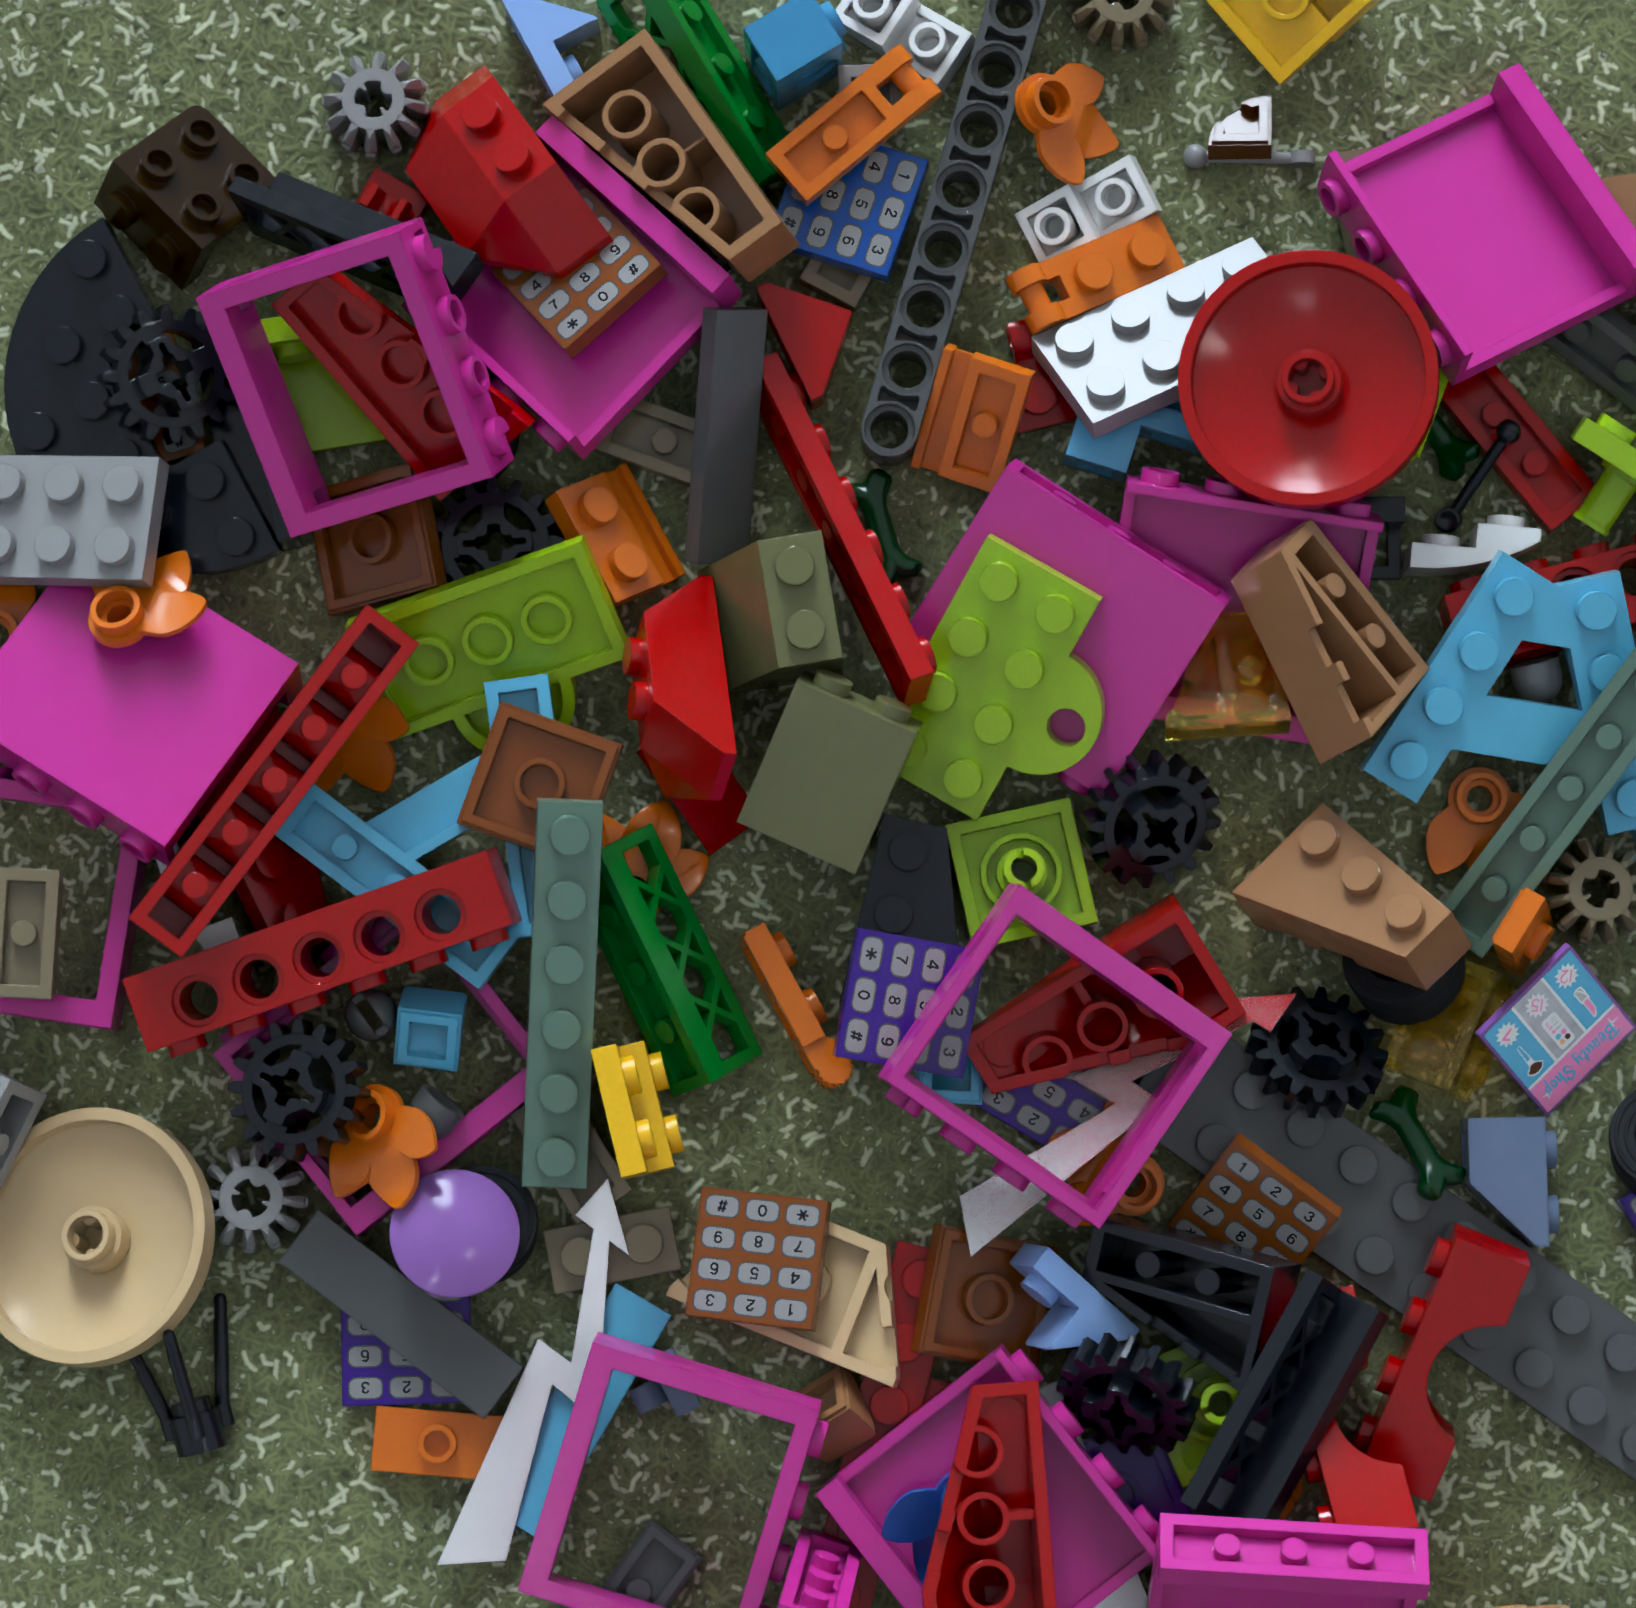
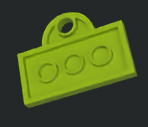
[897,533,1106,821]
[345,534,627,751]

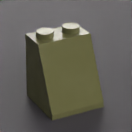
[697,530,843,695]
[736,669,923,874]

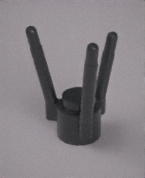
[129,1293,235,1457]

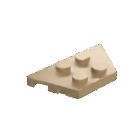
[666,1222,900,1389]

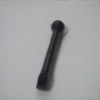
[1435,419,1521,533]

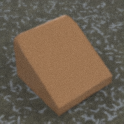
[797,1366,876,1463]

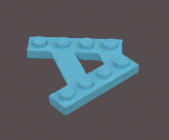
[1359,550,1636,835]
[275,673,555,990]

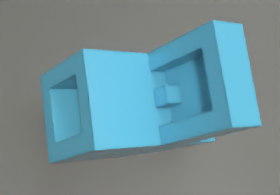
[1063,401,1199,483]

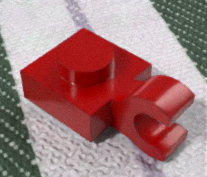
[1005,320,1076,436]

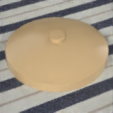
[0,1107,215,1368]

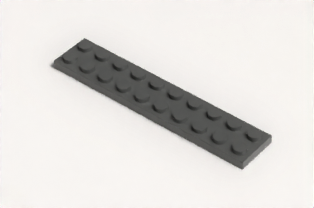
[1138,1037,1636,1481]

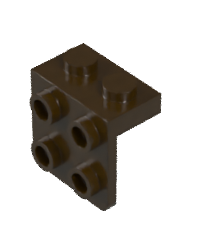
[94,105,275,290]

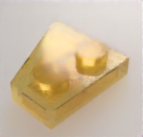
[1164,612,1291,741]

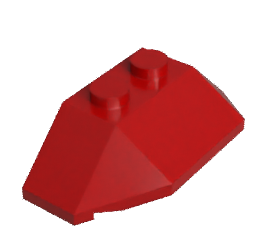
[405,65,614,279]
[622,575,737,801]

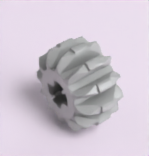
[322,51,430,161]
[207,1143,310,1253]

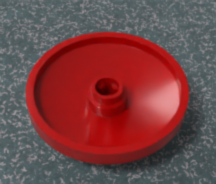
[1178,250,1440,510]

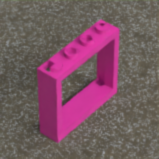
[195,217,514,538]
[0,766,147,1032]
[877,883,1232,1229]
[213,917,527,1236]
[518,1331,829,1608]

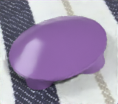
[389,1169,520,1299]

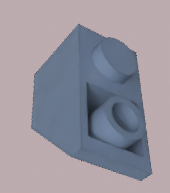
[1460,1117,1560,1247]

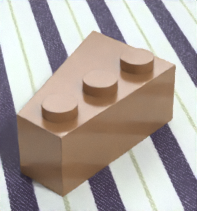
[1231,518,1430,765]
[1232,803,1473,991]

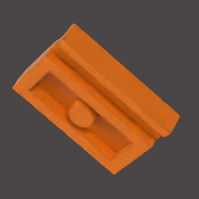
[910,343,1036,492]
[545,463,686,608]

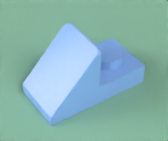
[502,0,601,97]
[1009,1243,1140,1350]

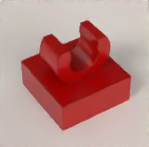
[355,167,430,222]

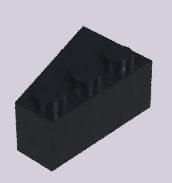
[839,814,958,1006]
[1082,1214,1302,1392]

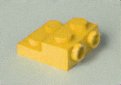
[1206,0,1380,85]
[590,1040,685,1180]

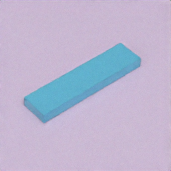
[515,1283,672,1536]

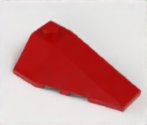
[967,893,1247,1094]
[921,1380,1057,1608]

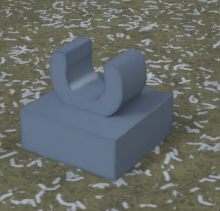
[629,1347,702,1418]

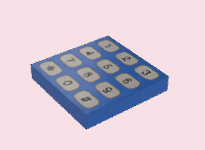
[777,146,929,283]

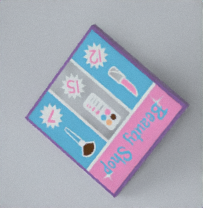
[1475,942,1636,1116]

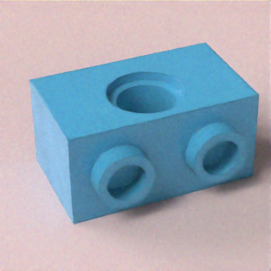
[743,0,847,111]

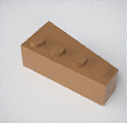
[542,28,800,283]

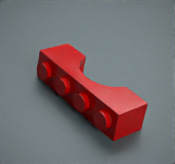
[1351,1223,1531,1502]
[1304,1285,1419,1529]

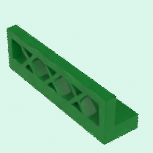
[596,0,788,188]
[597,823,763,1097]

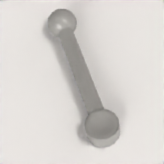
[1183,144,1315,169]

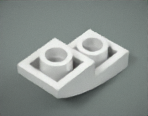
[836,0,975,92]
[1014,155,1163,263]
[1403,514,1542,577]

